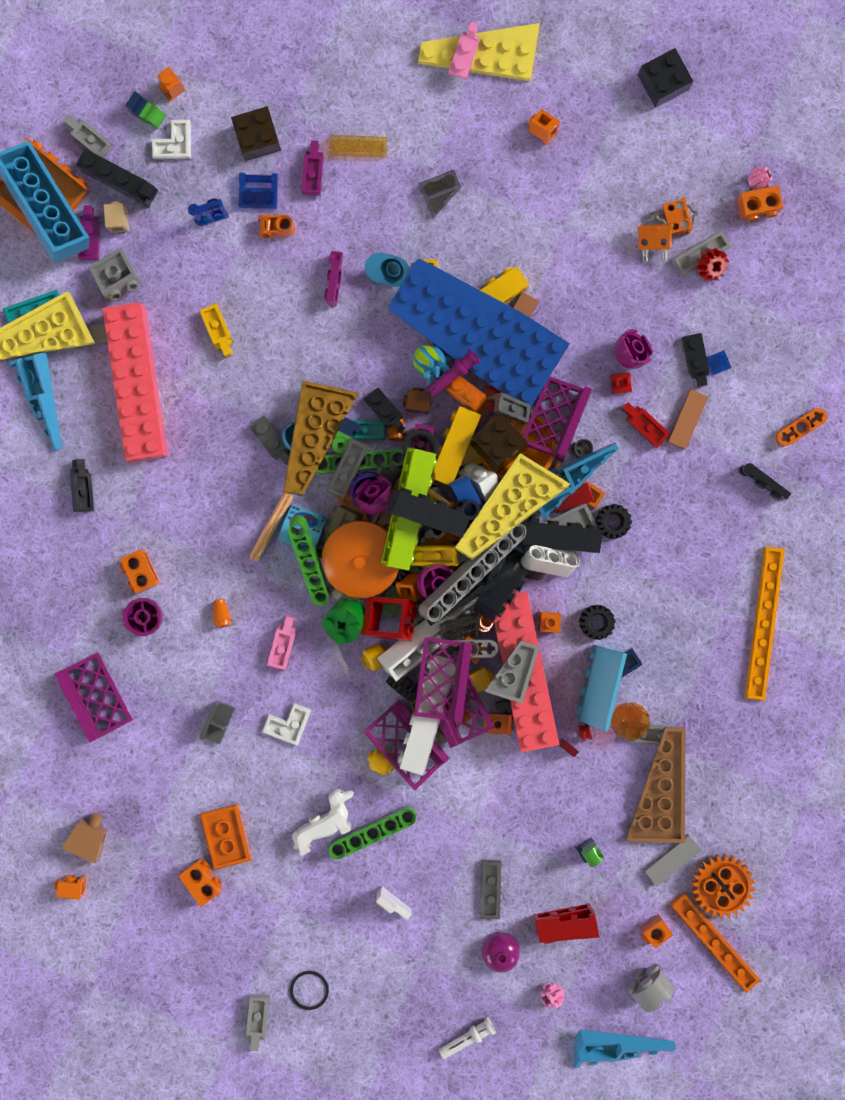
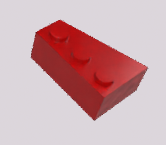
[533,903,600,944]

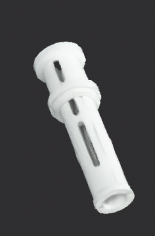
[439,1017,496,1060]

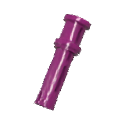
[426,349,481,397]

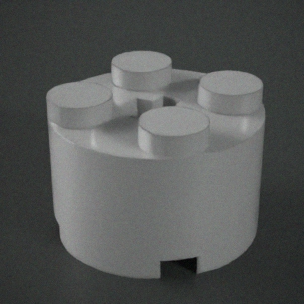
[627,964,674,1012]

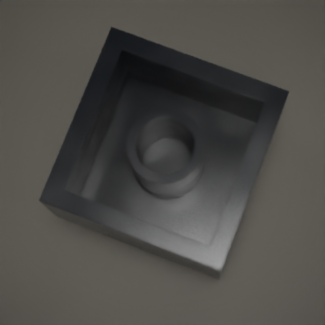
[638,48,693,108]

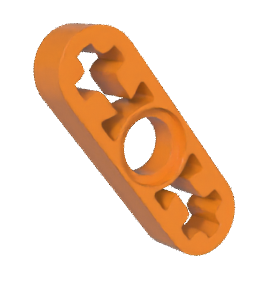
[775,408,827,447]

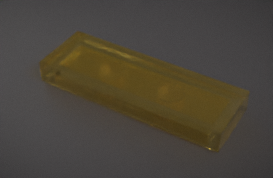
[330,135,388,158]

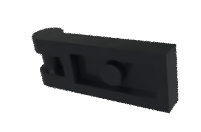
[739,463,792,501]

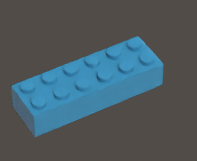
[0,141,89,263]

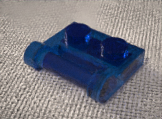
[239,172,278,209]
[188,198,229,226]

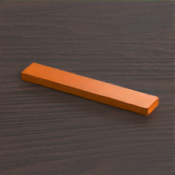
[670,892,761,993]

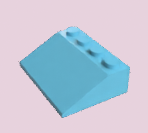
[575,645,627,732]

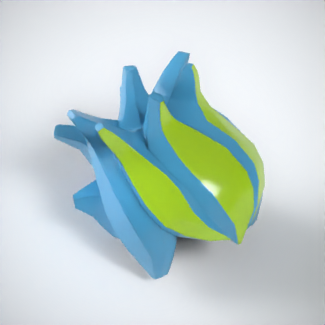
[413,344,451,387]

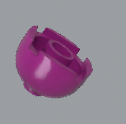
[614,329,653,369]
[355,476,393,515]
[417,564,454,602]
[123,598,163,636]
[482,932,520,973]

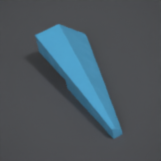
[8,352,62,451]
[538,442,619,519]
[574,1029,676,1068]

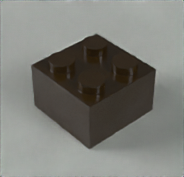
[231,106,281,161]
[472,414,528,474]

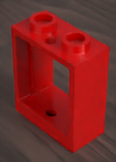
[361,597,417,641]

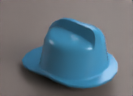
[365,253,410,287]

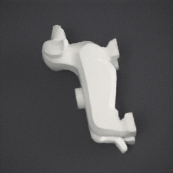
[292,789,354,856]

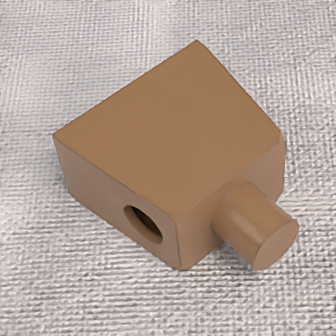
[61,812,108,863]

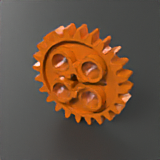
[691,854,755,918]

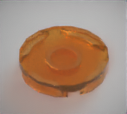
[611,702,650,741]

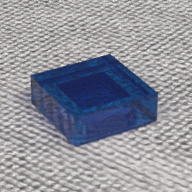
[707,350,732,376]

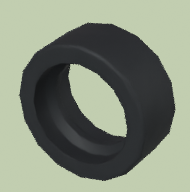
[402,429,439,458]

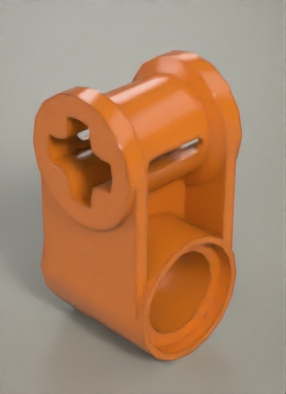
[258,214,296,238]

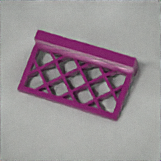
[523,376,592,462]
[414,637,472,723]
[54,652,133,743]
[418,659,494,748]
[363,700,450,790]

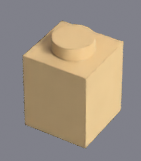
[104,201,129,233]

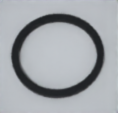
[290,971,329,1010]

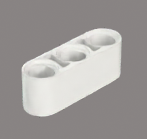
[521,545,580,577]

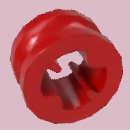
[578,723,592,742]

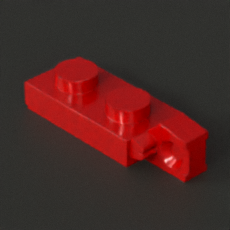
[621,402,670,448]

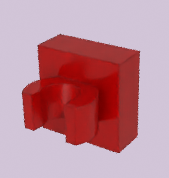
[610,372,632,394]

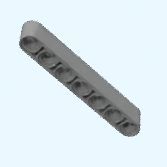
[419,524,526,622]

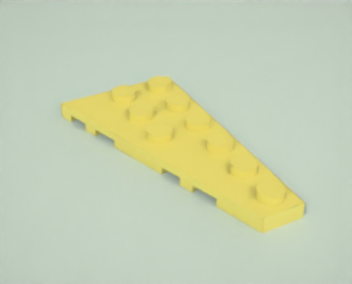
[418,23,540,81]
[0,292,95,360]
[455,453,570,560]

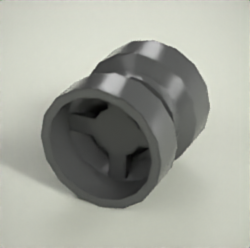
[572,439,593,458]

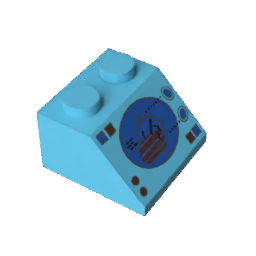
[278,505,328,549]

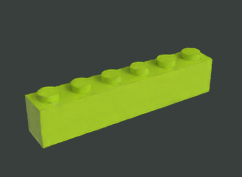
[381,447,437,570]

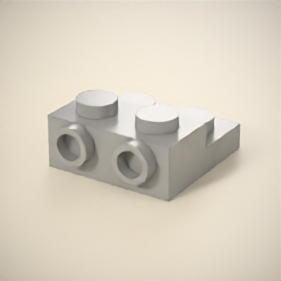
[89,248,142,302]

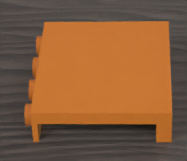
[0,137,90,234]

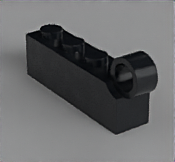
[76,149,158,208]
[385,487,480,538]
[520,513,602,553]
[473,550,546,622]

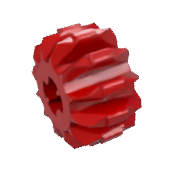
[695,248,730,281]

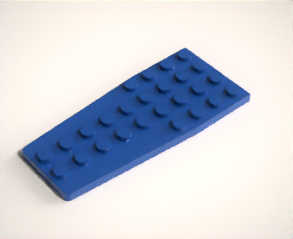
[388,259,570,406]

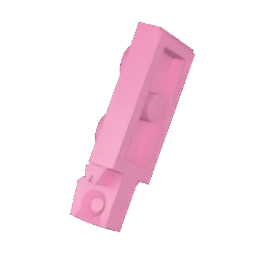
[448,22,479,80]
[267,616,296,671]

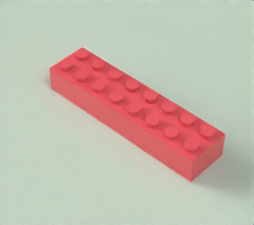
[102,302,168,462]
[493,591,560,753]

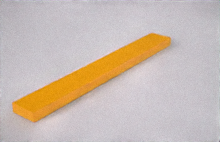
[745,546,785,701]

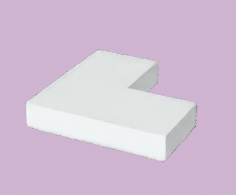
[152,120,191,160]
[262,703,312,746]
[376,886,412,920]

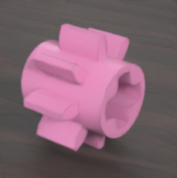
[748,166,772,190]
[541,982,565,1009]

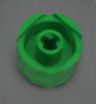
[322,599,365,645]

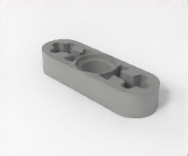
[442,639,498,658]

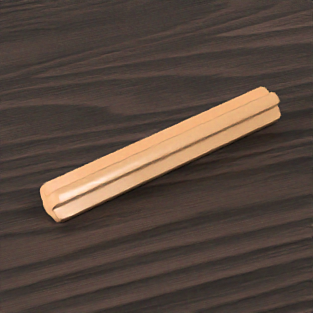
[249,493,293,561]

